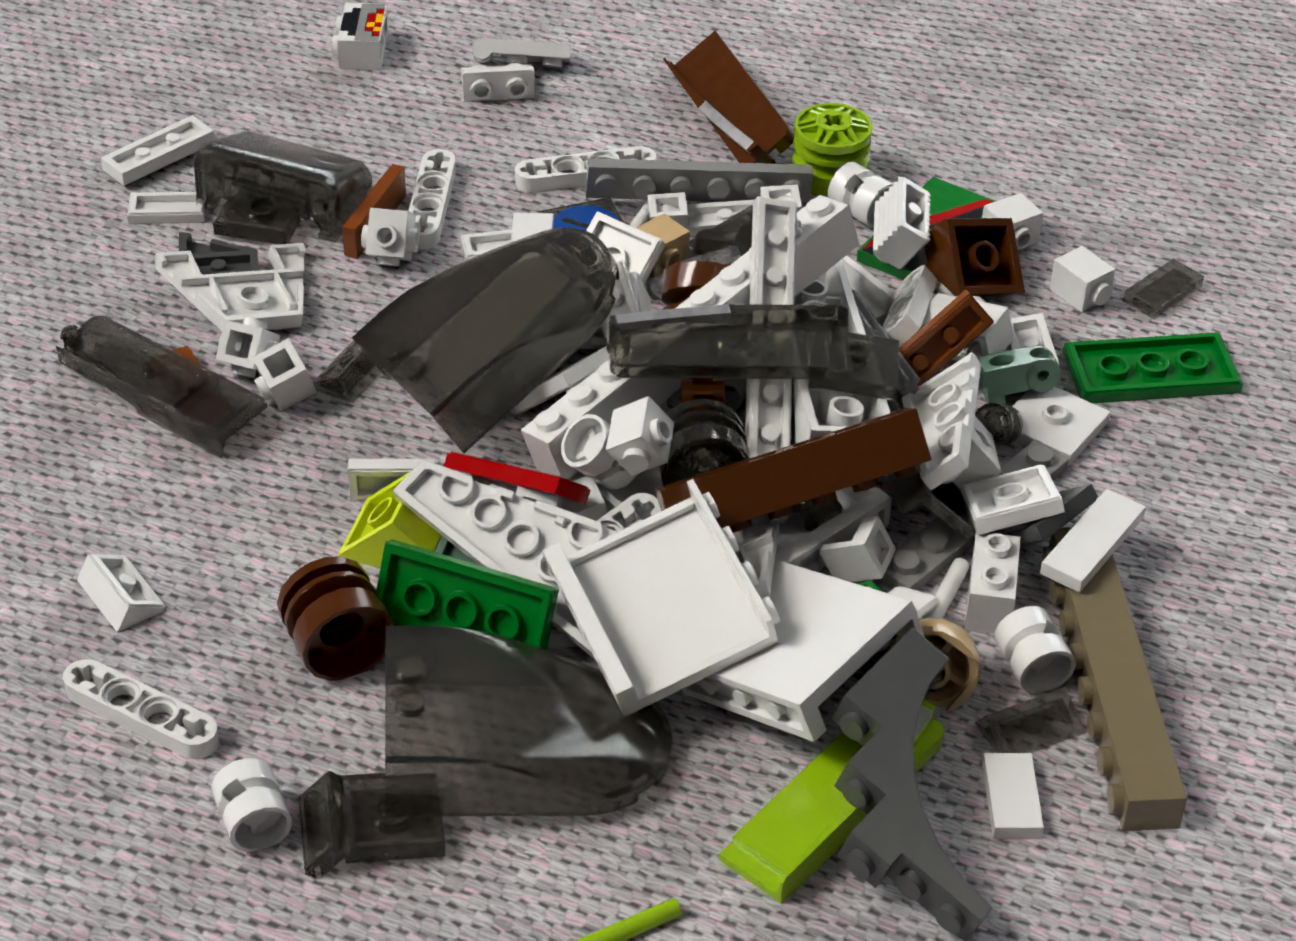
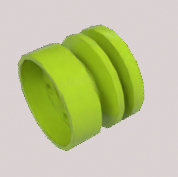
[792,103,873,197]

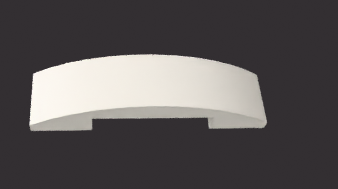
[647,184,802,236]

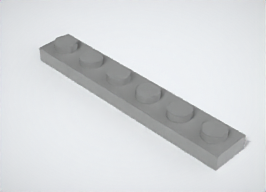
[585,158,814,203]
[877,440,1069,591]

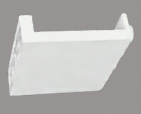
[542,479,780,717]
[681,561,925,742]

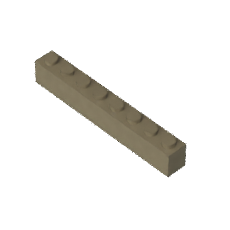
[1042,527,1187,831]

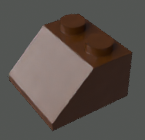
[924,218,1025,296]

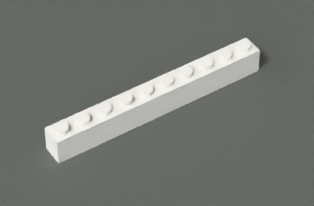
[521,195,860,479]

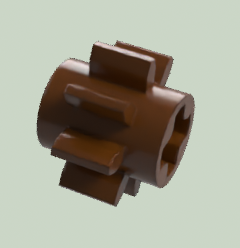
[681,368,725,422]

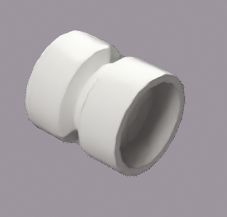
[827,162,893,229]
[561,414,637,490]
[995,606,1076,694]
[211,758,292,853]

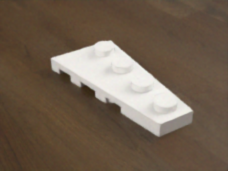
[902,352,981,491]

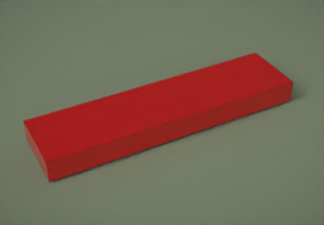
[444,452,591,505]

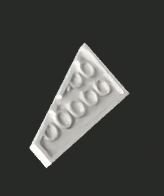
[393,459,617,658]

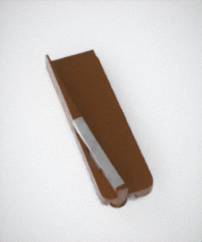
[663,31,795,164]

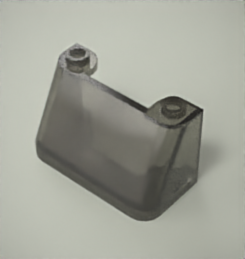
[194,131,372,243]

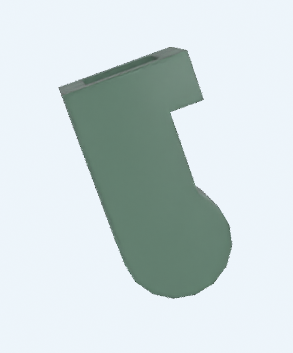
[978,346,1061,409]

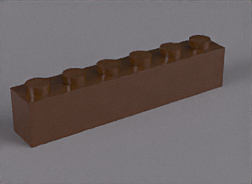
[654,408,932,533]

